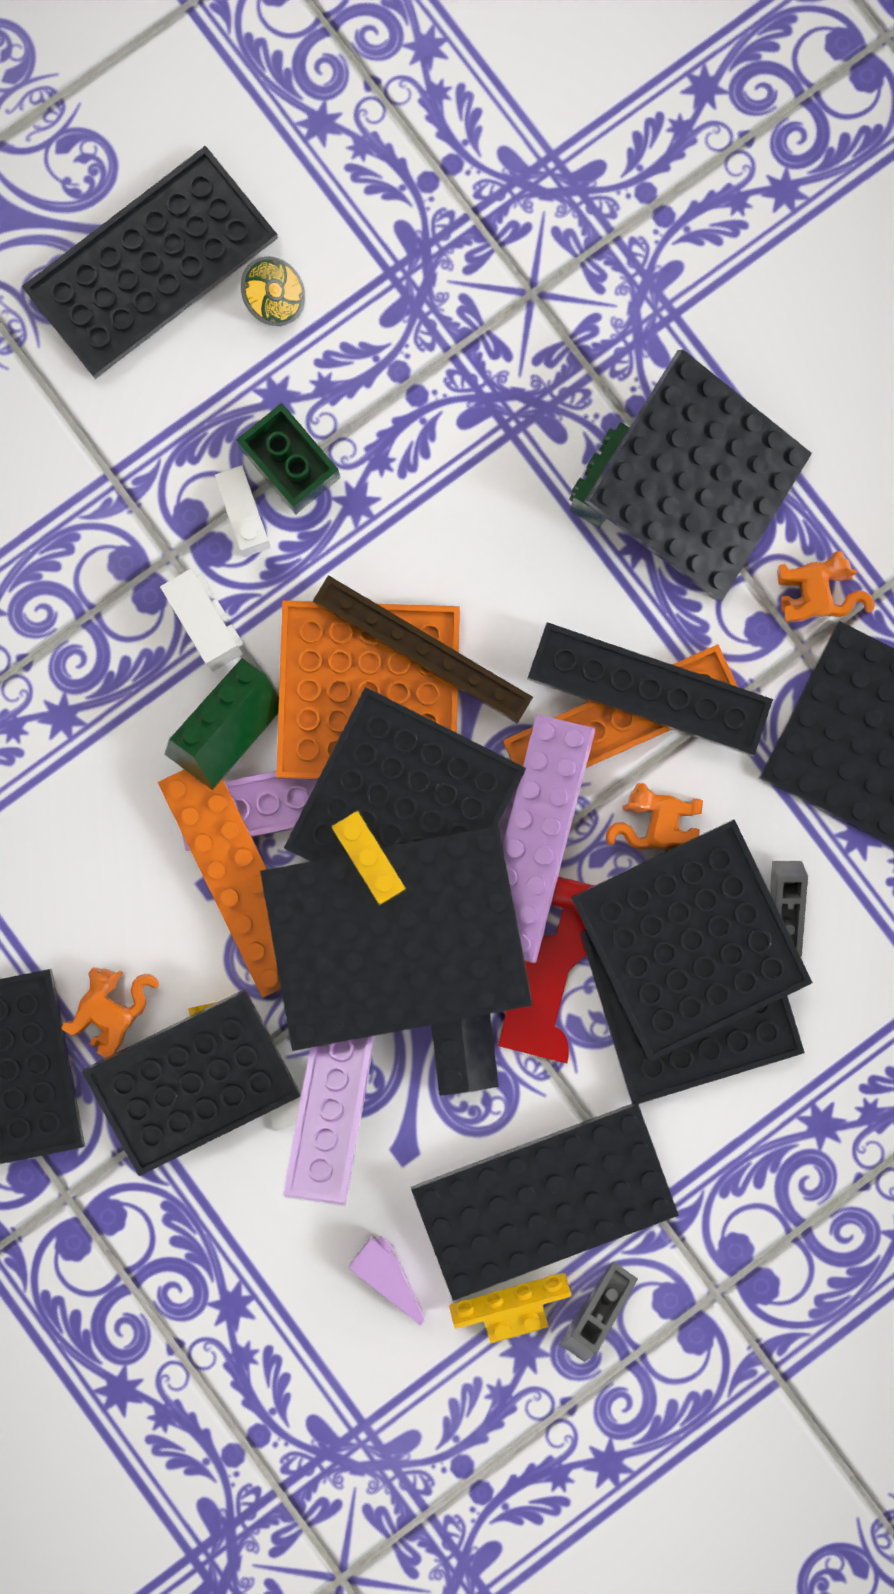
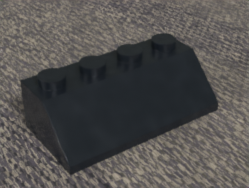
[431,1014,499,1096]

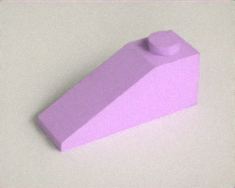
[349,1235,425,1325]

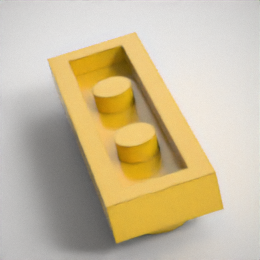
[332,811,406,905]

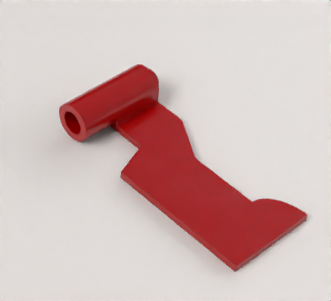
[498,876,594,1064]

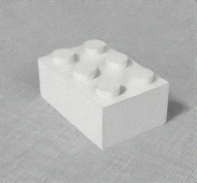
[160,569,243,672]

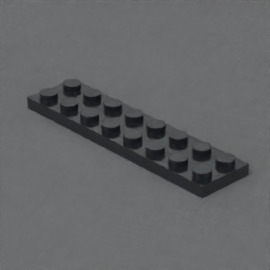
[527,622,773,757]

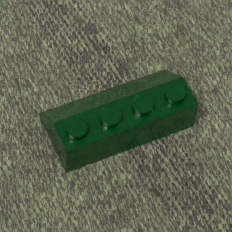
[164,658,279,790]

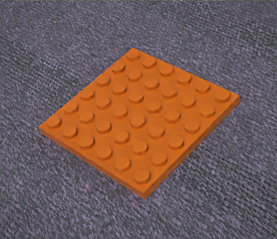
[276,600,460,780]

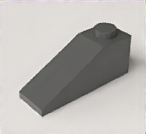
[770,861,808,957]
[559,1261,638,1362]

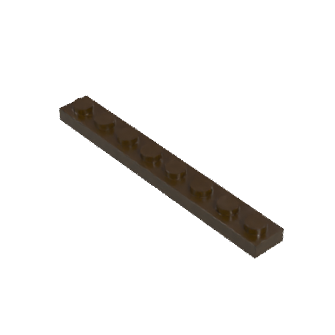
[313,575,533,724]

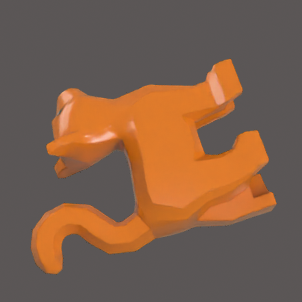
[777,551,875,623]
[605,783,703,851]
[61,967,159,1058]

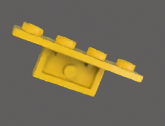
[449,1273,571,1344]

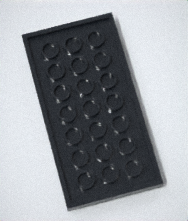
[21,145,278,379]
[411,1102,679,1301]

